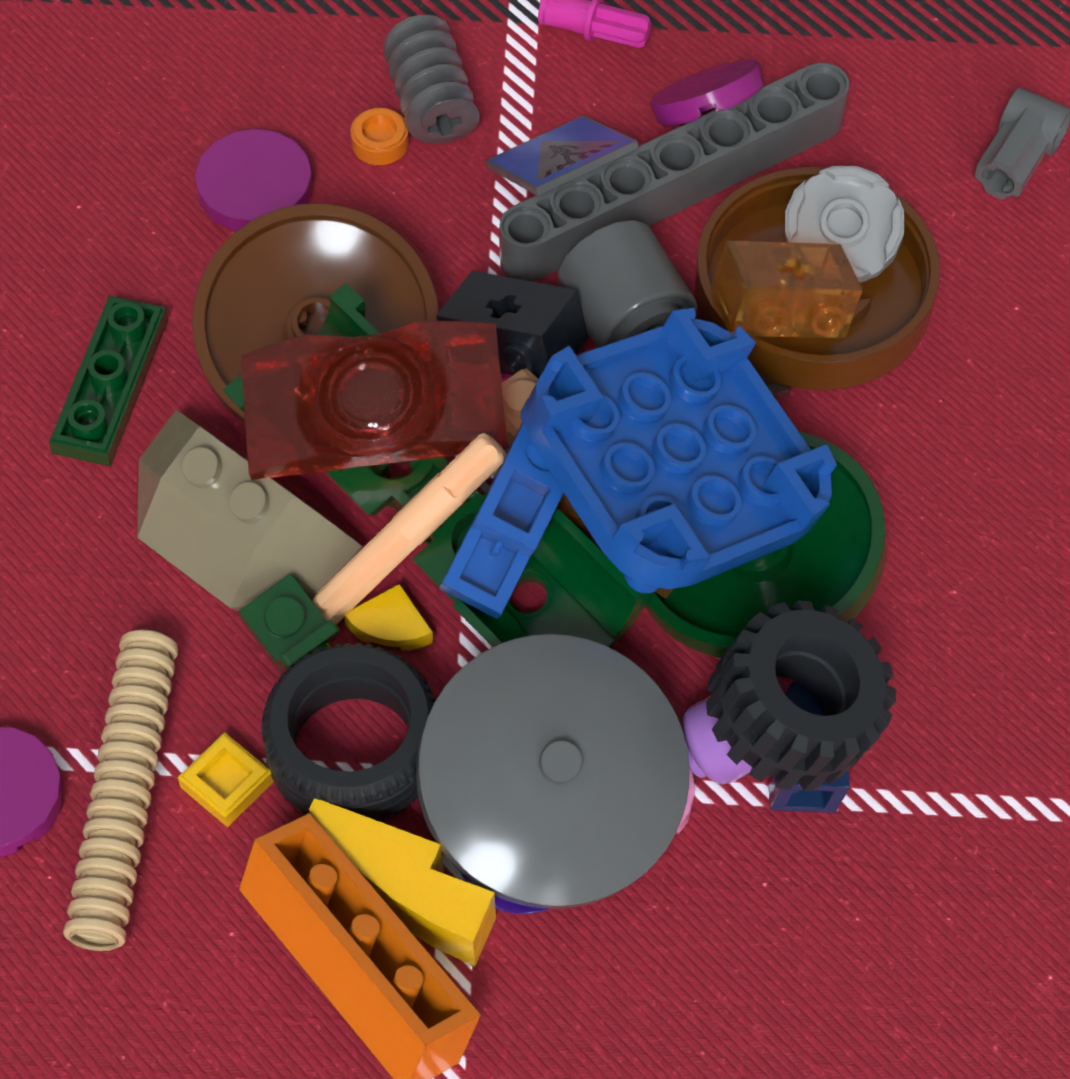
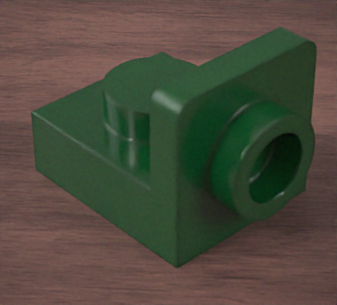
[237,573,340,674]

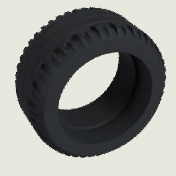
[262,643,436,822]

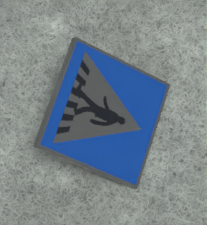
[485,115,639,196]

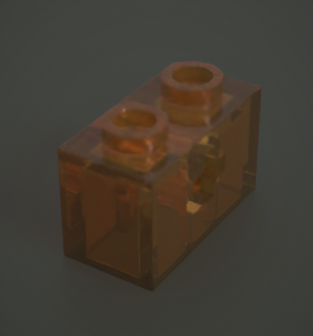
[711,241,863,338]

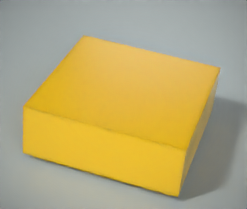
[177,732,274,828]

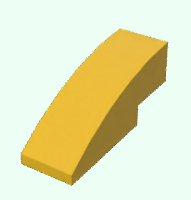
[309,798,496,966]

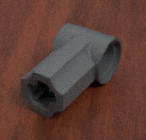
[974,86,1070,200]

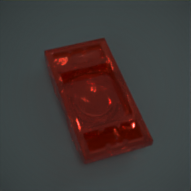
[241,321,509,480]

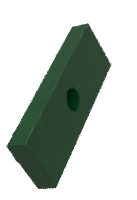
[49,295,168,466]

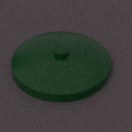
[645,431,888,658]

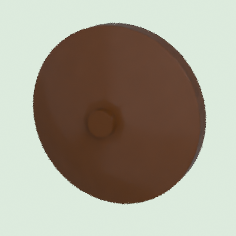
[192,203,439,444]

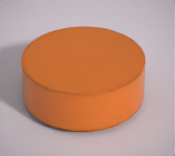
[351,108,409,165]

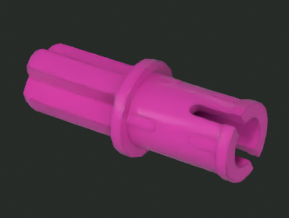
[538,0,652,48]

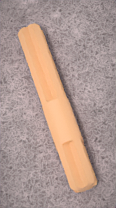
[312,433,506,624]

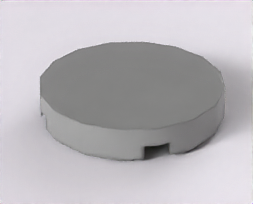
[785,166,904,285]

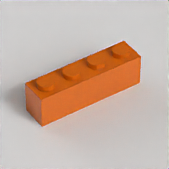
[239,813,481,1079]

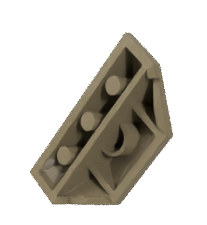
[137,410,363,611]

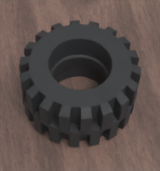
[706,601,896,791]

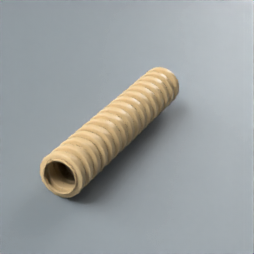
[63,629,178,951]

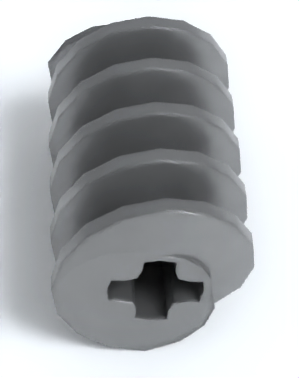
[383,14,479,144]

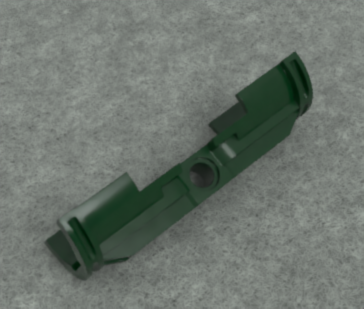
[223,282,651,649]

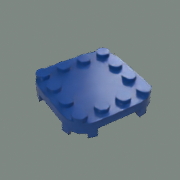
[520,308,837,593]

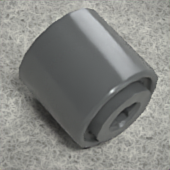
[558,220,698,348]

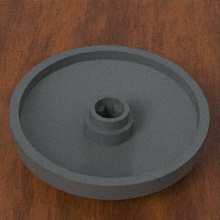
[416,634,690,909]

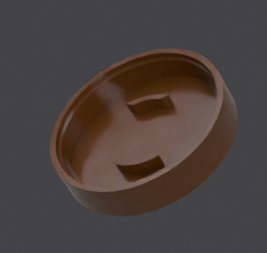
[695,167,940,390]

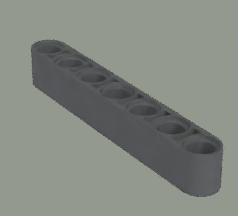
[499,63,849,282]

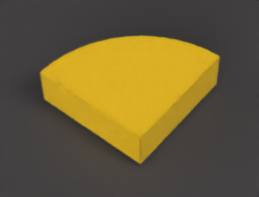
[344,584,433,651]

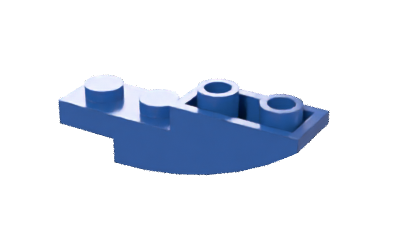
[438,422,564,619]

